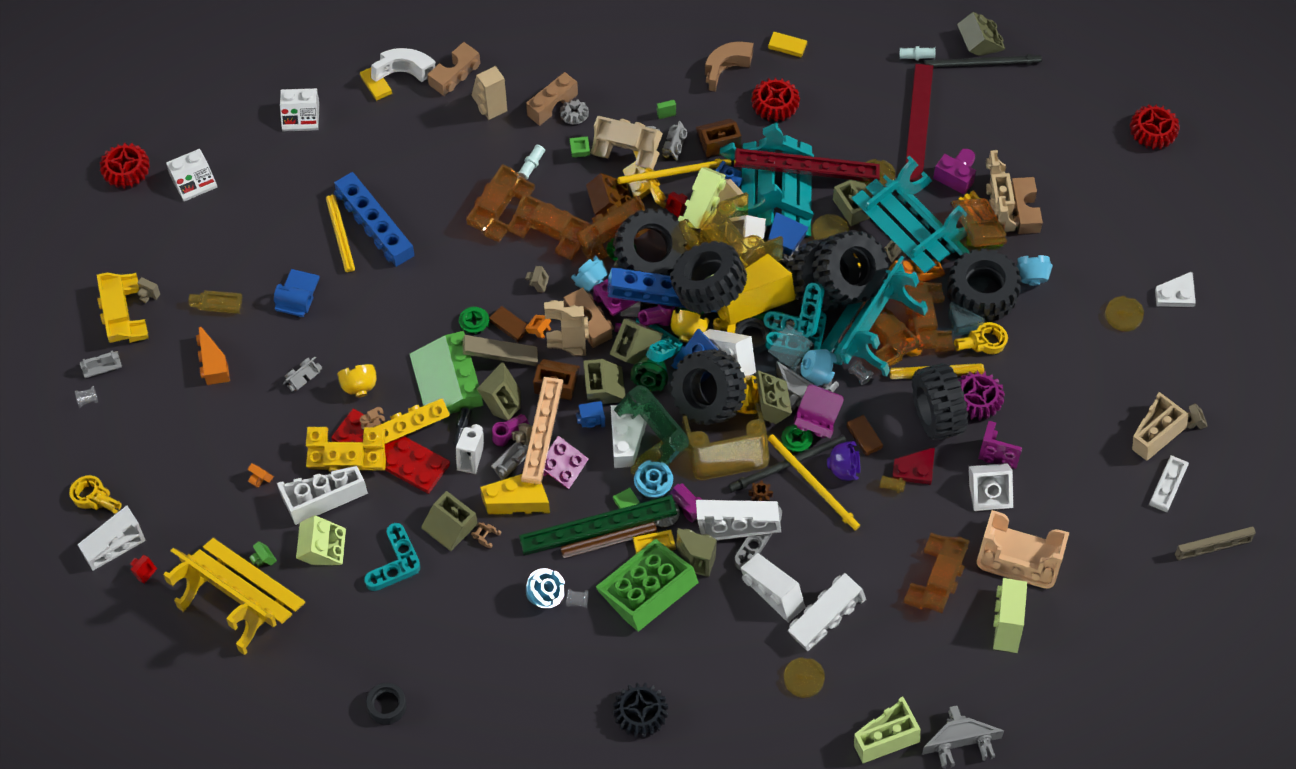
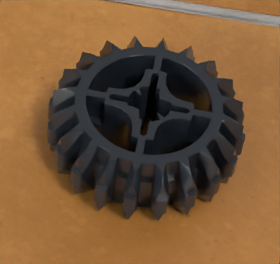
[613,682,668,738]

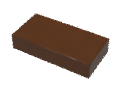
[489,306,528,342]
[846,414,883,456]

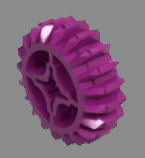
[958,370,1005,421]

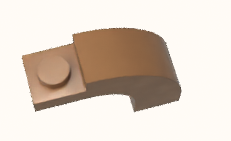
[705,42,753,92]

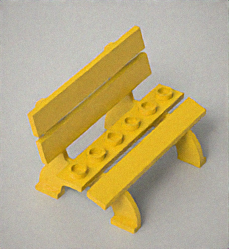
[163,538,305,655]

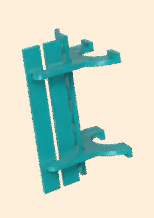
[718,123,814,238]
[852,156,980,273]
[821,256,928,377]

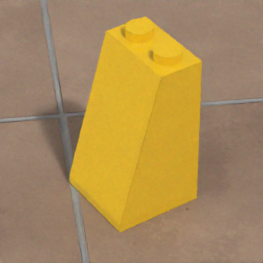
[717,254,796,325]

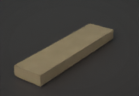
[462,335,538,366]
[1175,527,1256,560]

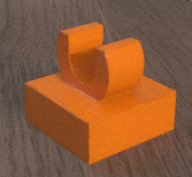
[525,315,551,338]
[248,463,274,488]

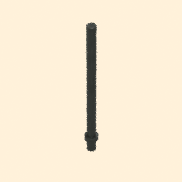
[924,54,1042,67]
[729,435,846,492]

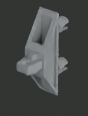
[776,358,839,411]
[922,706,1004,769]

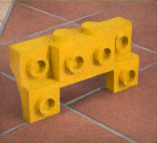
[97,272,149,343]
[306,427,386,472]

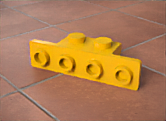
[623,150,666,208]
[376,399,450,443]

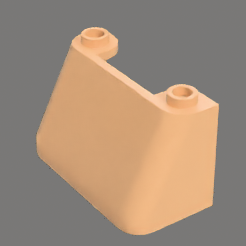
[977,510,1069,589]

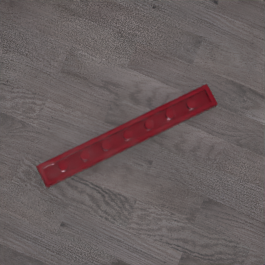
[905,64,933,182]
[734,148,880,182]

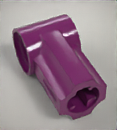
[638,304,675,326]
[492,414,529,446]
[670,483,702,522]

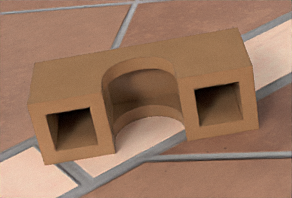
[427,42,480,96]
[526,72,578,126]
[1011,177,1043,234]
[563,287,613,348]

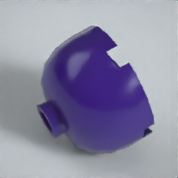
[827,441,860,481]

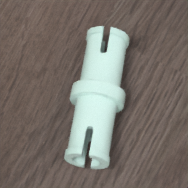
[900,46,935,60]
[518,145,545,180]

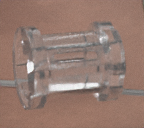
[848,360,873,385]
[75,386,98,408]
[566,589,589,608]

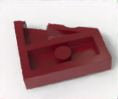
[892,448,935,485]

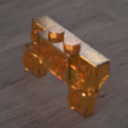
[466,164,535,242]
[507,194,590,260]
[575,195,651,261]
[905,280,955,352]
[848,301,919,367]
[904,533,970,613]

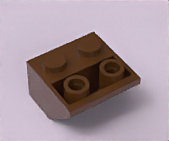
[696,119,742,157]
[586,173,635,219]
[533,359,580,400]

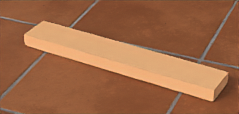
[521,377,563,484]

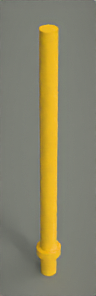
[618,158,731,184]
[767,434,860,531]

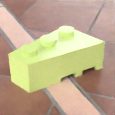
[678,167,726,229]
[993,578,1027,653]
[854,696,921,763]

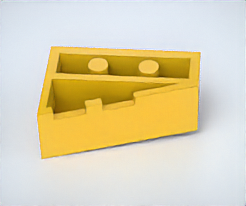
[480,474,550,514]

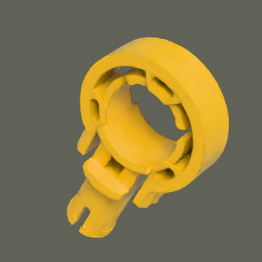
[954,322,1008,354]
[69,475,122,513]

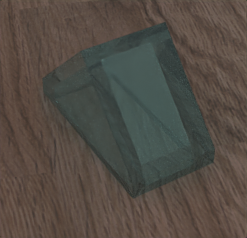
[947,302,985,337]

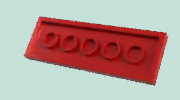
[331,409,450,494]

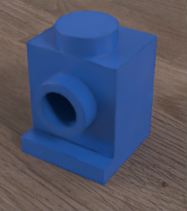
[716,161,743,187]
[576,401,605,427]

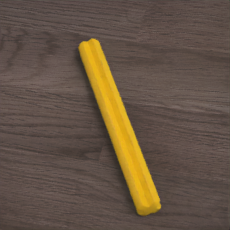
[326,195,355,273]
[889,364,984,379]

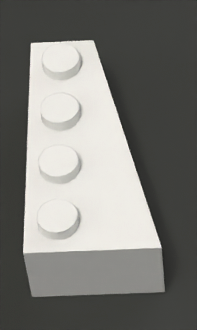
[277,466,368,525]
[696,500,781,540]
[788,573,866,651]

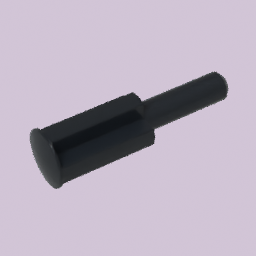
[453,408,472,445]

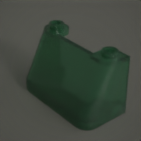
[614,386,689,466]

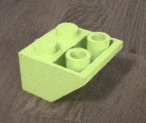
[296,515,346,565]

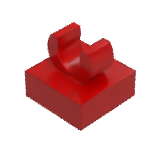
[665,191,688,218]
[130,555,157,584]

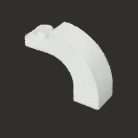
[371,48,435,82]

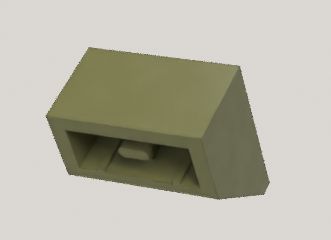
[957,12,1005,56]
[833,180,883,226]
[610,319,663,364]
[583,359,626,404]
[477,363,521,420]
[756,371,792,424]
[421,491,477,551]
[677,528,717,577]

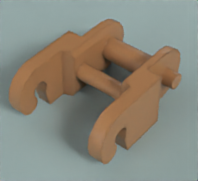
[360,407,385,430]
[471,522,502,549]

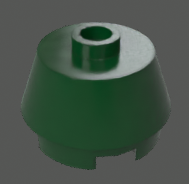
[631,356,668,394]

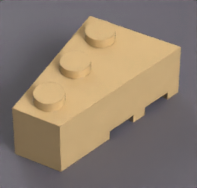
[471,66,507,120]
[1132,392,1188,461]

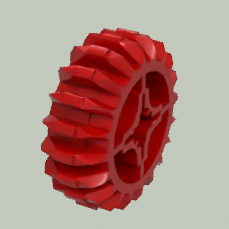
[751,77,800,122]
[1130,104,1180,150]
[100,143,150,189]

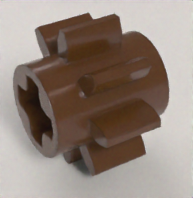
[748,481,773,501]

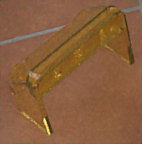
[701,192,783,269]
[682,402,770,480]

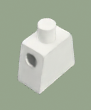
[456,424,484,474]

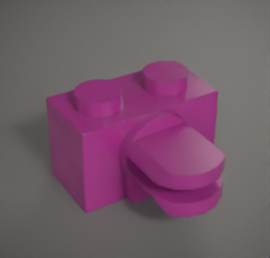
[933,149,976,195]

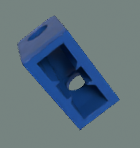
[767,212,809,260]

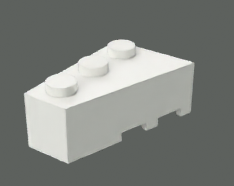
[703,329,756,375]
[611,404,650,468]
[78,506,146,570]
[741,553,805,623]

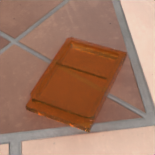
[951,198,1008,247]

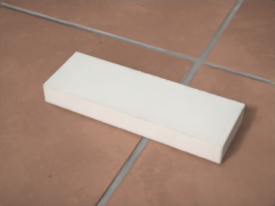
[1149,455,1189,512]

